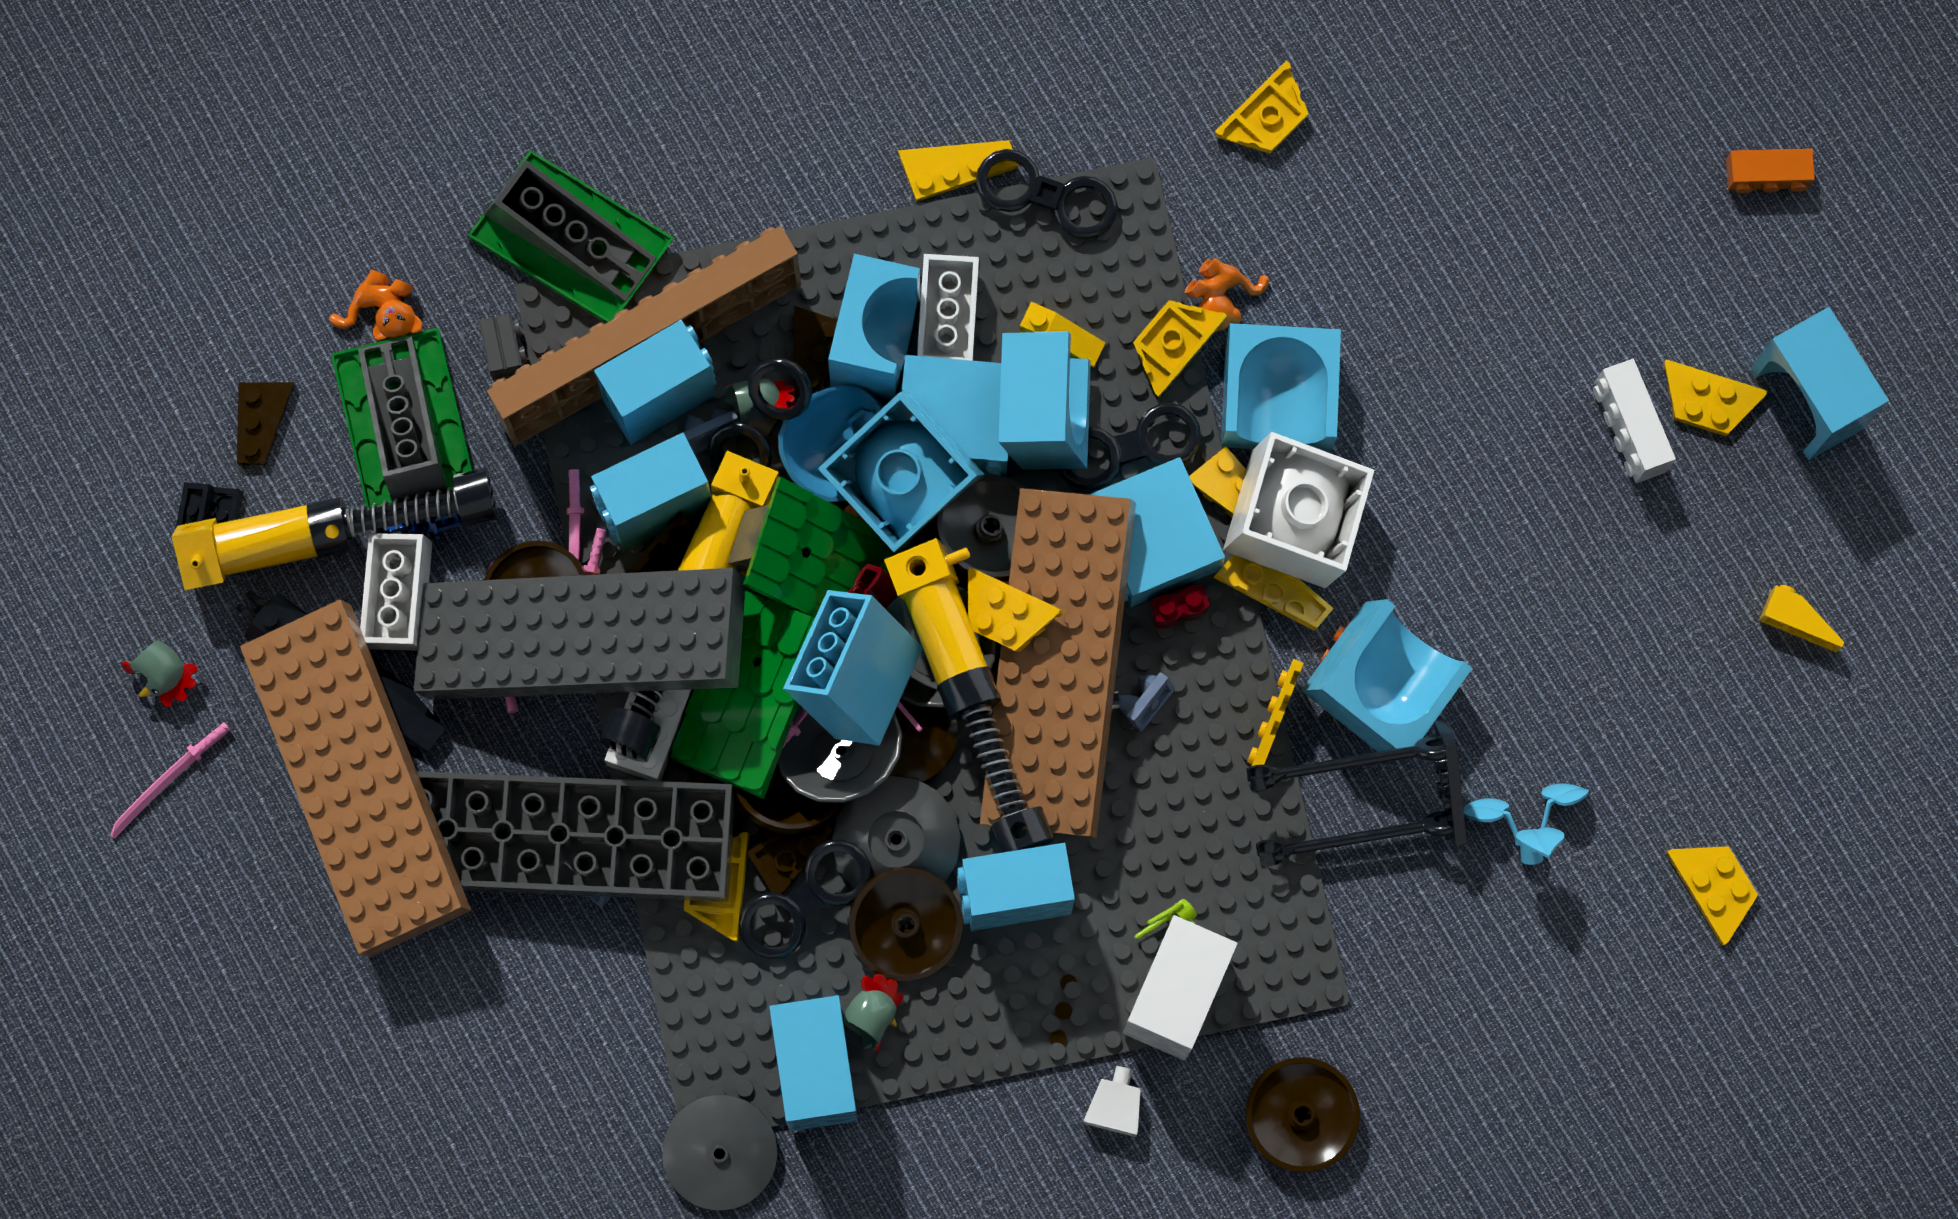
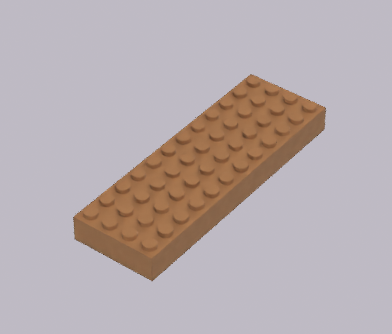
[487,226,801,447]
[980,488,1136,838]
[240,599,471,958]

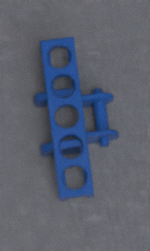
[386,512,460,540]

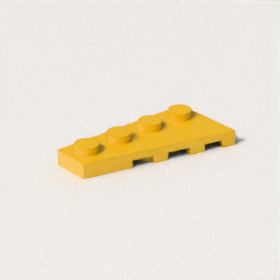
[898,140,1019,203]
[1214,555,1334,631]
[1247,659,1304,766]

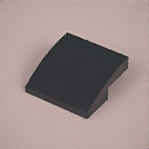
[175,482,244,529]

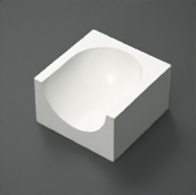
[1223,432,1374,588]
[1123,915,1238,1061]

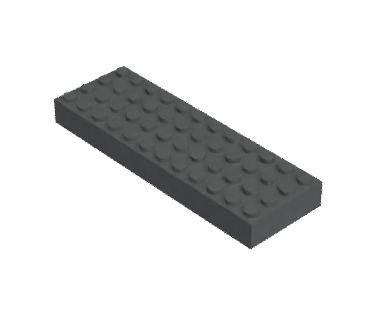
[414,568,745,700]
[417,771,735,902]

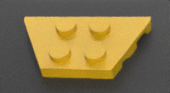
[1214,60,1309,154]
[1133,300,1228,398]
[1663,359,1767,436]
[968,567,1064,652]
[684,832,749,942]
[1666,846,1758,946]

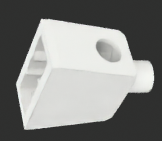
[1083,1066,1140,1137]

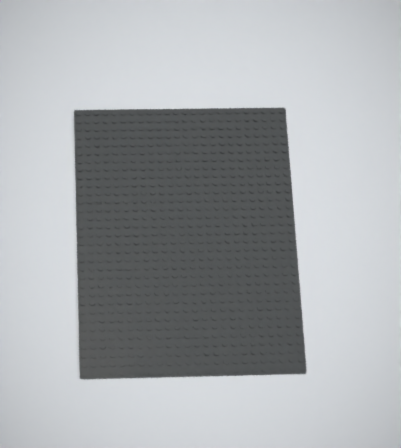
[515,158,1349,1127]

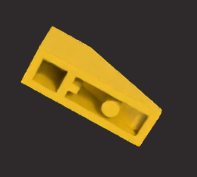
[1019,302,1105,368]
[1759,585,1844,653]

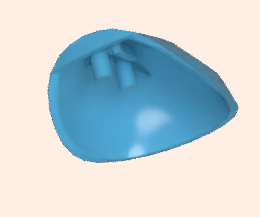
[778,385,884,502]

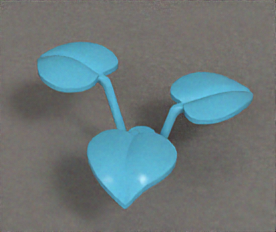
[1463,783,1589,865]

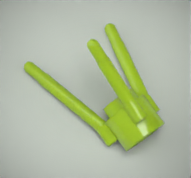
[1135,899,1197,940]

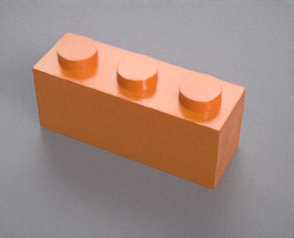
[1726,149,1815,193]

